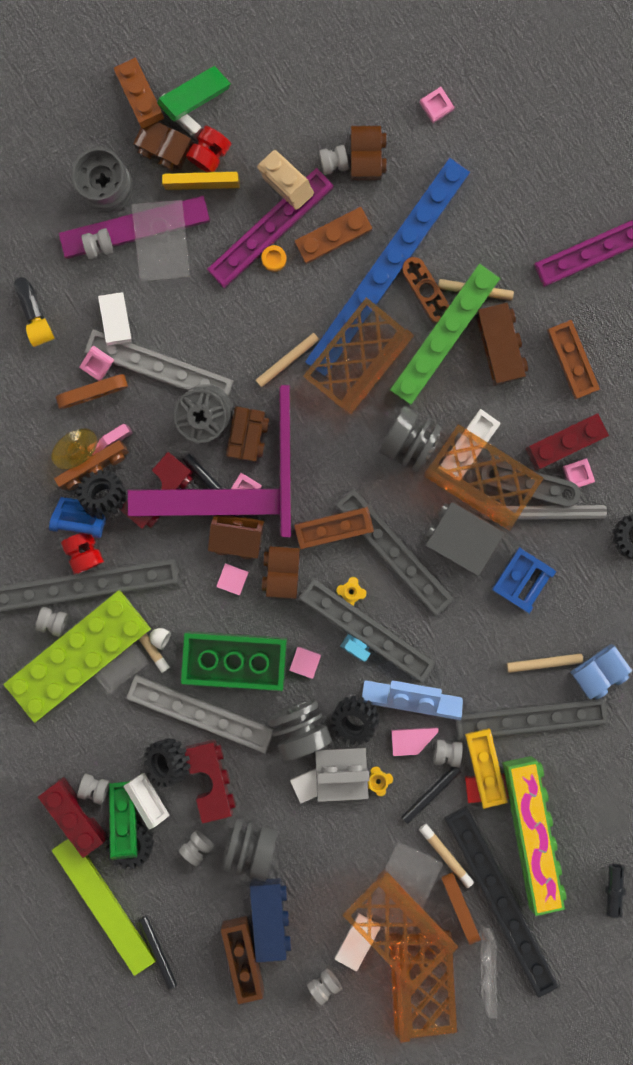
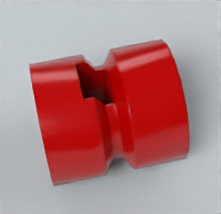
[186,126,232,173]
[60,533,104,575]

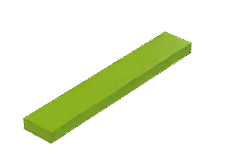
[51,839,156,976]

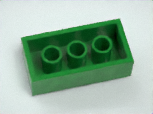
[181,631,287,691]

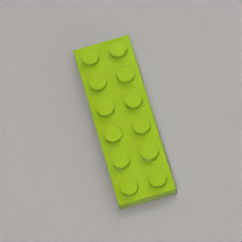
[3,590,151,723]

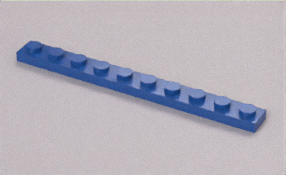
[305,158,470,377]

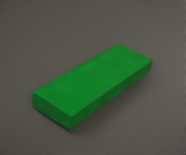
[157,66,231,122]
[109,781,137,860]

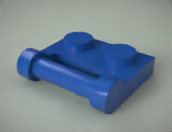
[49,497,107,538]
[491,547,557,614]

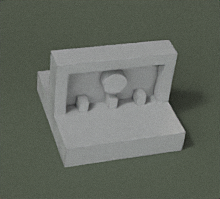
[315,747,370,802]

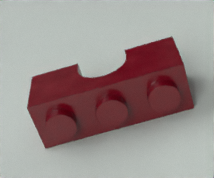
[525,413,609,470]
[119,452,194,529]
[185,739,236,824]
[38,777,108,858]

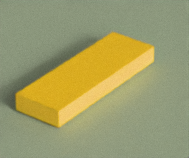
[162,172,240,190]
[465,728,508,809]

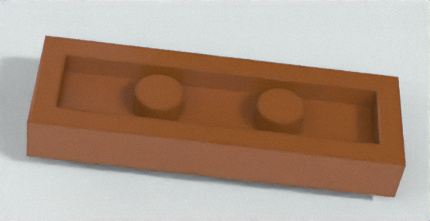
[113,57,164,129]
[294,207,373,265]
[547,320,600,400]
[54,440,129,491]
[294,506,374,549]

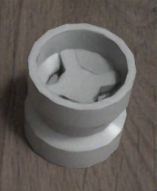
[319,145,349,175]
[82,228,114,259]
[35,607,68,637]
[434,739,462,768]
[77,773,110,805]
[179,830,214,866]
[307,968,342,1005]

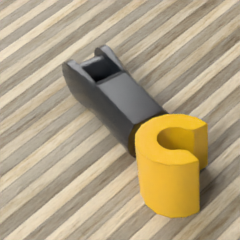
[14,277,55,347]

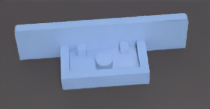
[362,680,463,720]

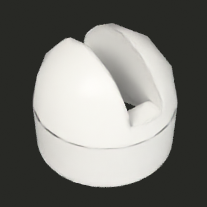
[149,628,171,650]

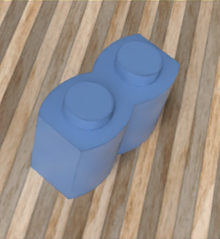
[570,644,632,700]

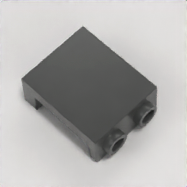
[425,500,505,576]

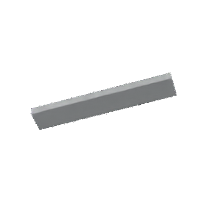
[84,329,234,396]
[126,675,275,754]

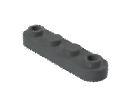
[481,461,580,507]

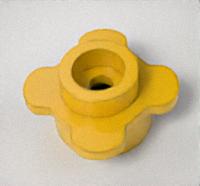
[337,577,366,606]
[367,766,393,796]

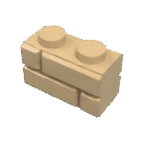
[257,150,314,210]

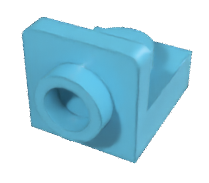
[340,634,371,662]

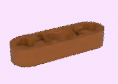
[402,257,450,324]
[55,374,128,409]
[441,872,481,945]

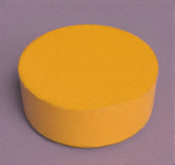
[261,245,287,272]

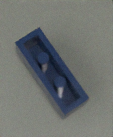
[250,878,291,963]

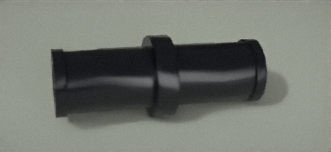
[605,863,626,918]

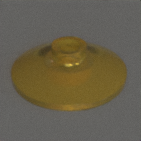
[52,429,98,469]

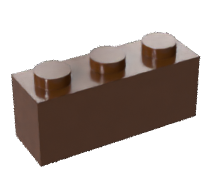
[476,302,528,386]
[221,916,264,1005]

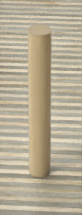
[438,279,514,301]
[256,333,319,388]
[507,653,583,673]

